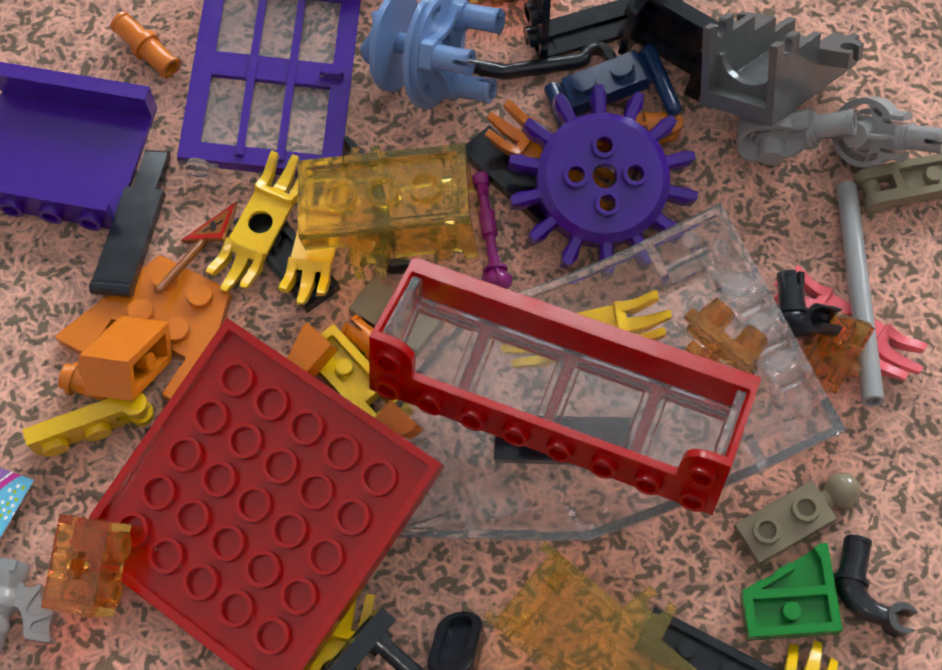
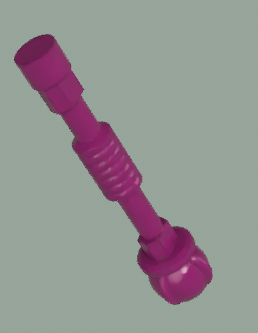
[472,171,513,289]

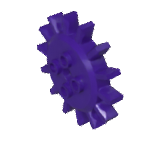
[507,84,698,276]

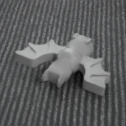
[0,557,59,654]

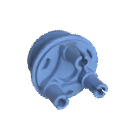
[360,0,506,109]

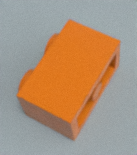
[78,316,173,401]

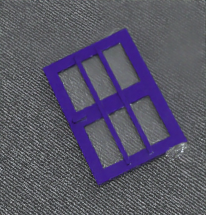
[177,0,361,181]

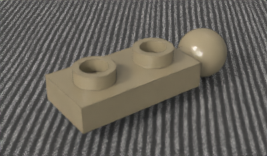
[733,472,861,566]

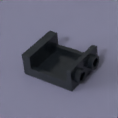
[618,0,719,101]

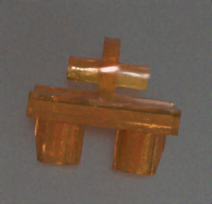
[683,298,768,375]
[795,312,875,394]

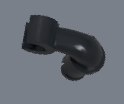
[775,270,843,340]
[833,534,918,638]

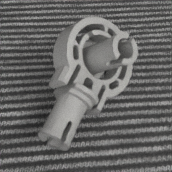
[832,96,942,168]
[737,107,858,165]

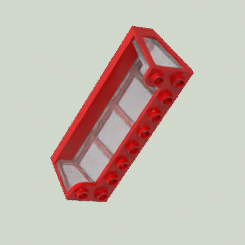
[369,257,762,515]

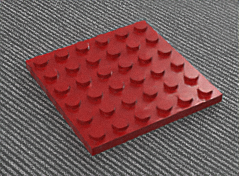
[71,318,445,670]

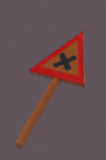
[155,202,237,294]

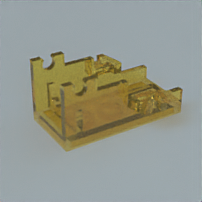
[297,143,479,280]
[483,541,697,670]

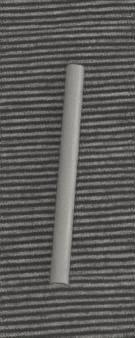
[836,181,885,407]

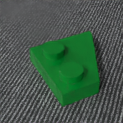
[739,543,843,641]

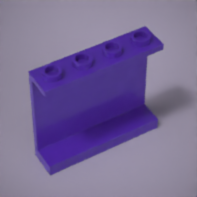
[0,62,157,231]

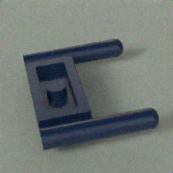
[544,44,682,129]

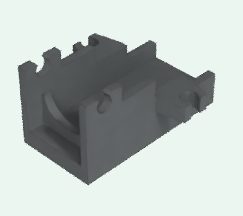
[700,11,864,126]

